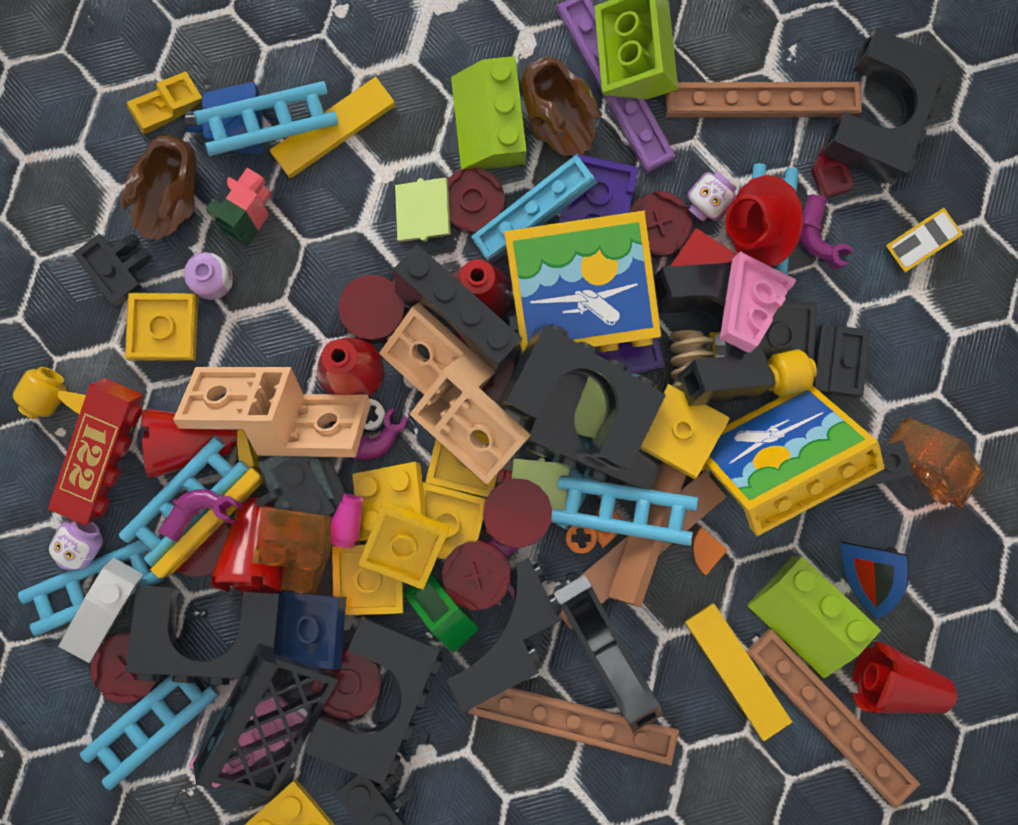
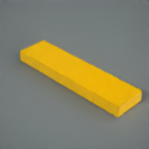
[269,77,396,179]
[150,468,266,578]
[684,603,792,741]

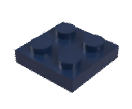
[276,591,346,670]

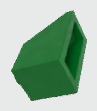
[404,573,479,653]

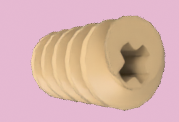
[670,330,714,392]

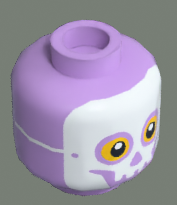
[687,171,737,222]
[184,252,233,300]
[49,520,103,570]

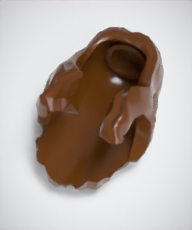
[521,56,602,158]
[120,135,197,241]

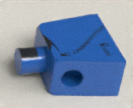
[185,82,264,154]

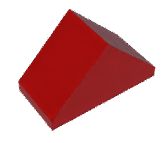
[671,228,736,266]

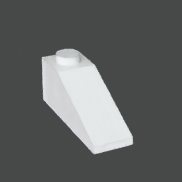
[58,557,144,663]

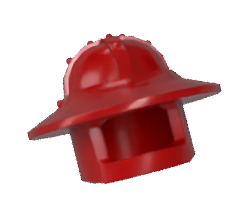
[725,175,804,266]

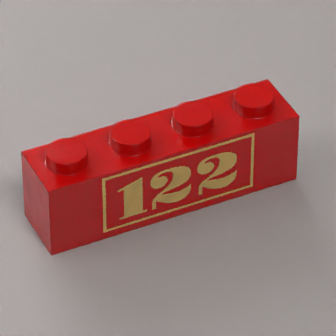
[48,378,143,526]

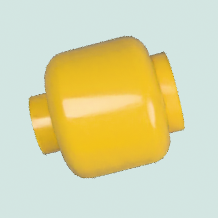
[767,349,817,397]
[13,367,67,419]

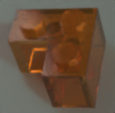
[886,417,985,508]
[252,507,331,594]

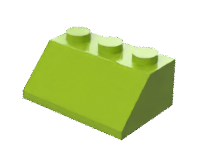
[594,0,678,99]
[451,56,526,170]
[747,556,881,679]

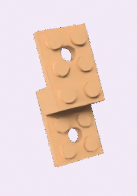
[379,303,531,485]
[173,367,371,457]

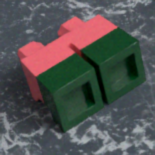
[205,168,272,247]

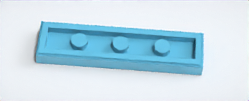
[471,154,598,264]

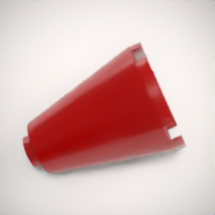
[453,259,512,319]
[317,337,384,397]
[141,409,237,478]
[210,498,282,594]
[852,641,958,714]

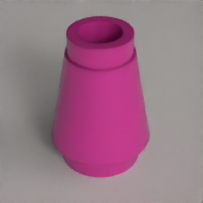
[326,494,364,548]

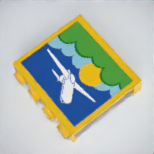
[504,210,661,354]
[701,385,885,536]

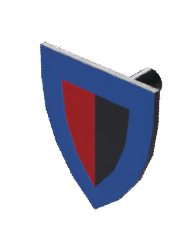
[840,541,909,620]

